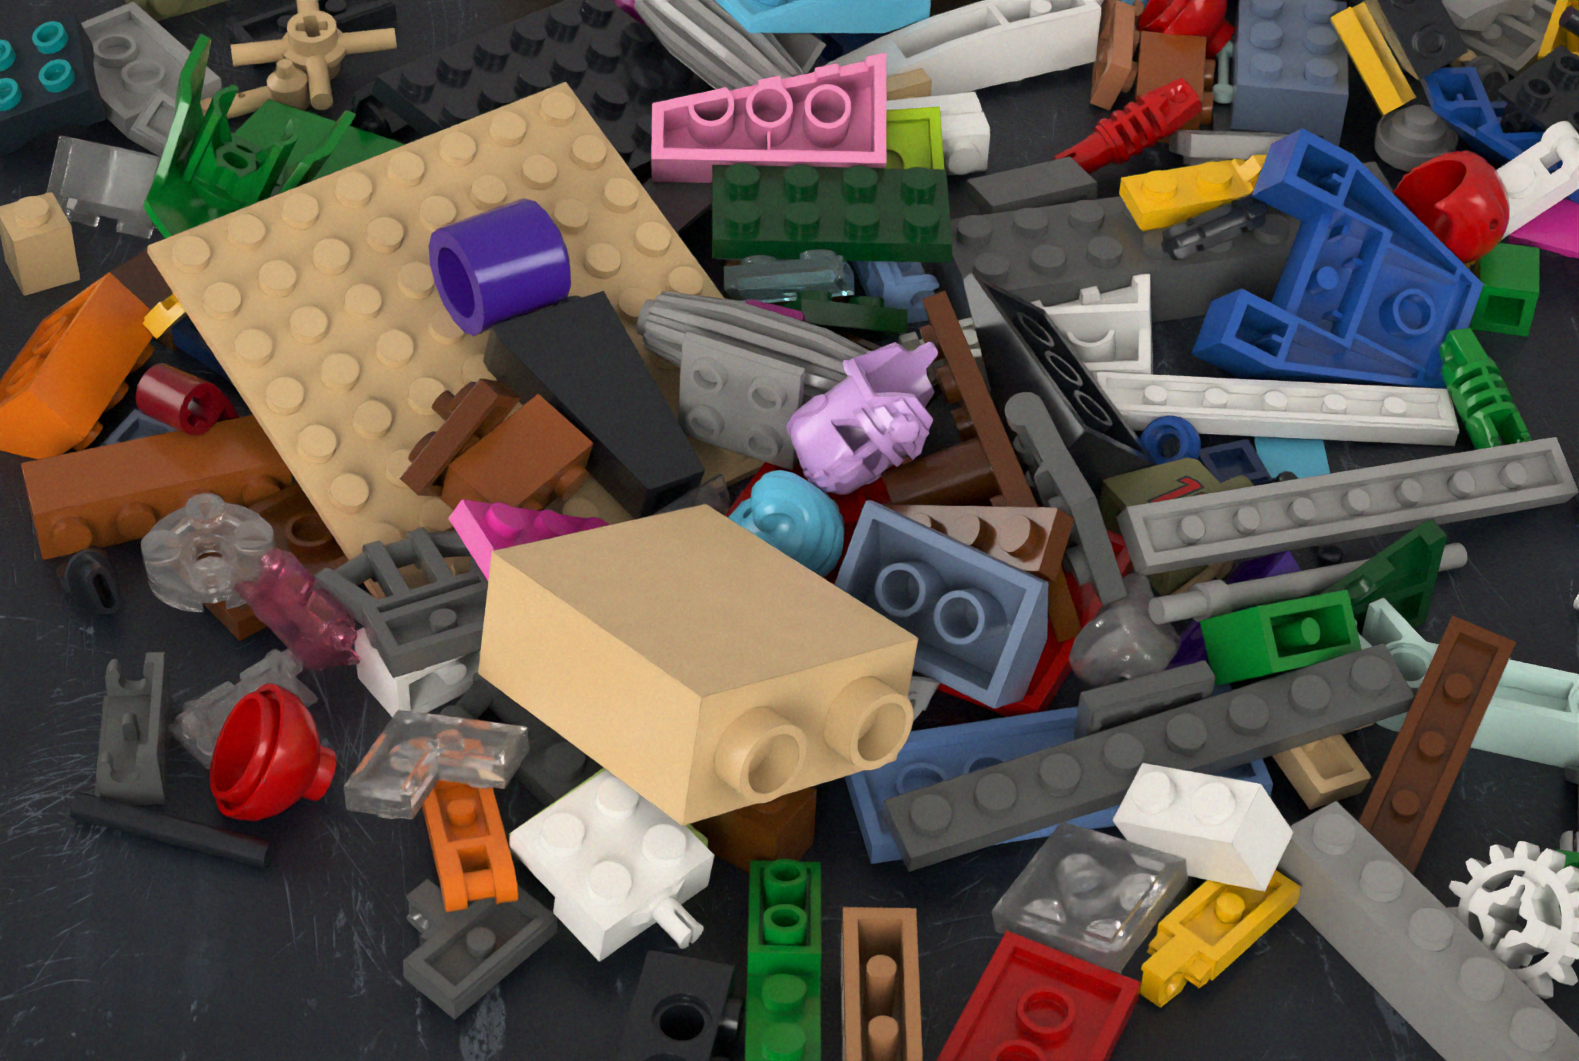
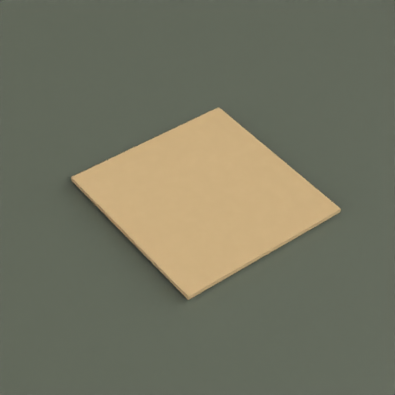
[147,82,765,600]

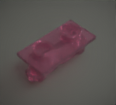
[233,549,361,670]

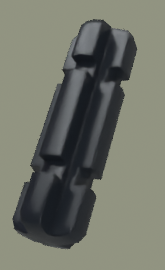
[1161,194,1268,261]

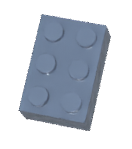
[1230,0,1349,147]

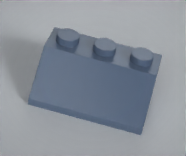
[834,500,1048,708]

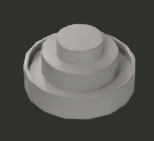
[1374,105,1458,172]

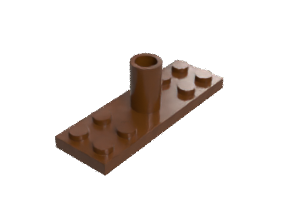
[881,291,1083,643]

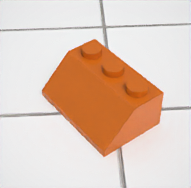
[0,272,155,459]

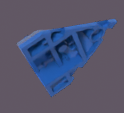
[1420,67,1579,205]

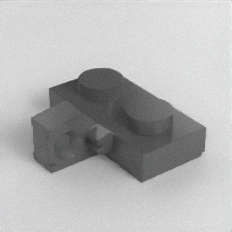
[403,878,558,1019]

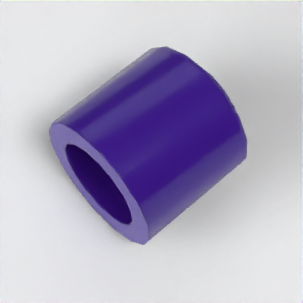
[428,198,571,336]

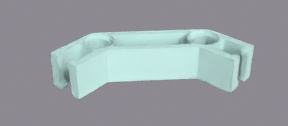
[1355,598,1579,768]

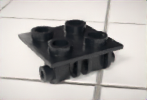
[1496,45,1579,133]

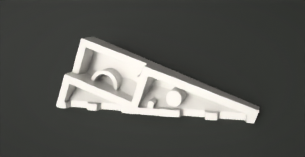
[898,274,1153,391]

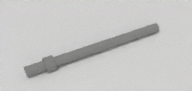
[1148,543,1467,624]

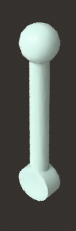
[1212,40,1233,104]

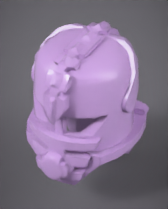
[786,342,938,495]

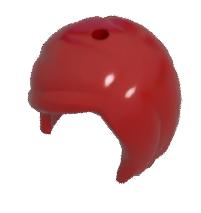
[1392,150,1510,264]

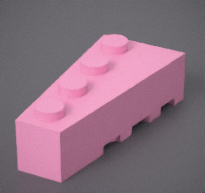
[651,52,886,183]

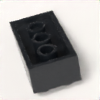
[963,272,1158,506]

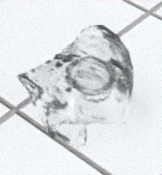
[1069,571,1181,688]

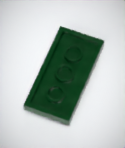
[712,163,953,263]

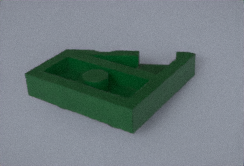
[780,291,907,341]
[1319,519,1447,636]

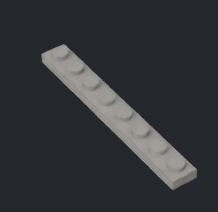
[1116,437,1579,577]

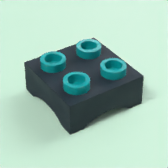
[0,13,106,156]

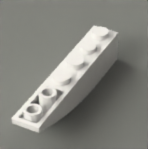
[824,0,1102,96]

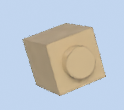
[0,192,80,296]

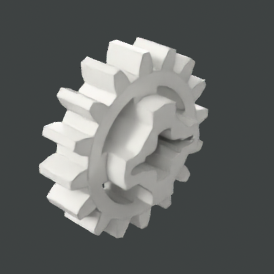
[1447,841,1579,999]

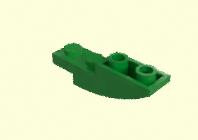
[745,859,821,1061]

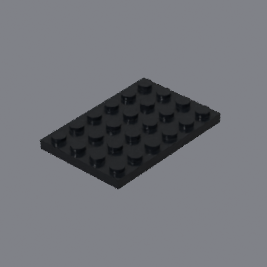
[371,0,715,180]

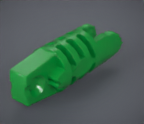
[1439,328,1533,450]

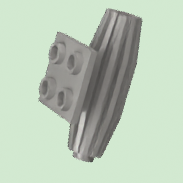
[633,0,826,91]
[636,291,869,471]

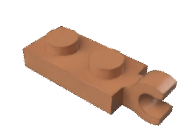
[1090,0,1144,110]

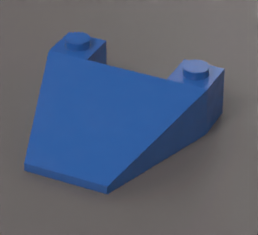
[1191,128,1484,389]

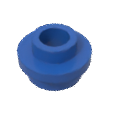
[1140,415,1201,465]

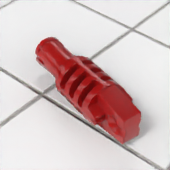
[1052,78,1202,175]

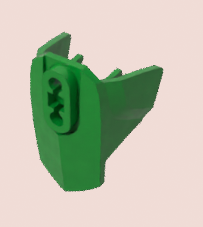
[143,33,356,239]

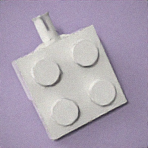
[509,769,714,962]

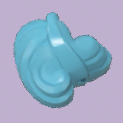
[727,470,845,578]

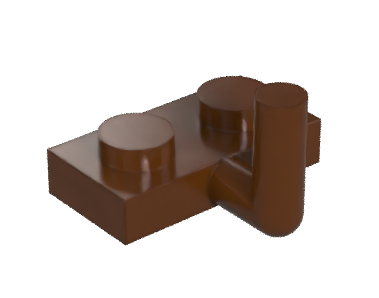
[399,378,521,497]

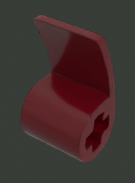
[136,363,240,436]

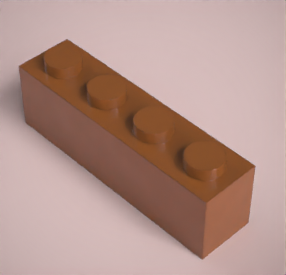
[21,415,292,560]

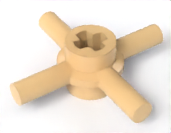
[231,0,397,110]

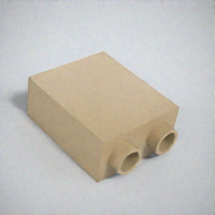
[478,504,918,826]

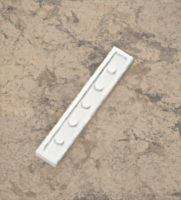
[1092,372,1459,446]

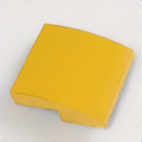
[1330,2,1416,116]

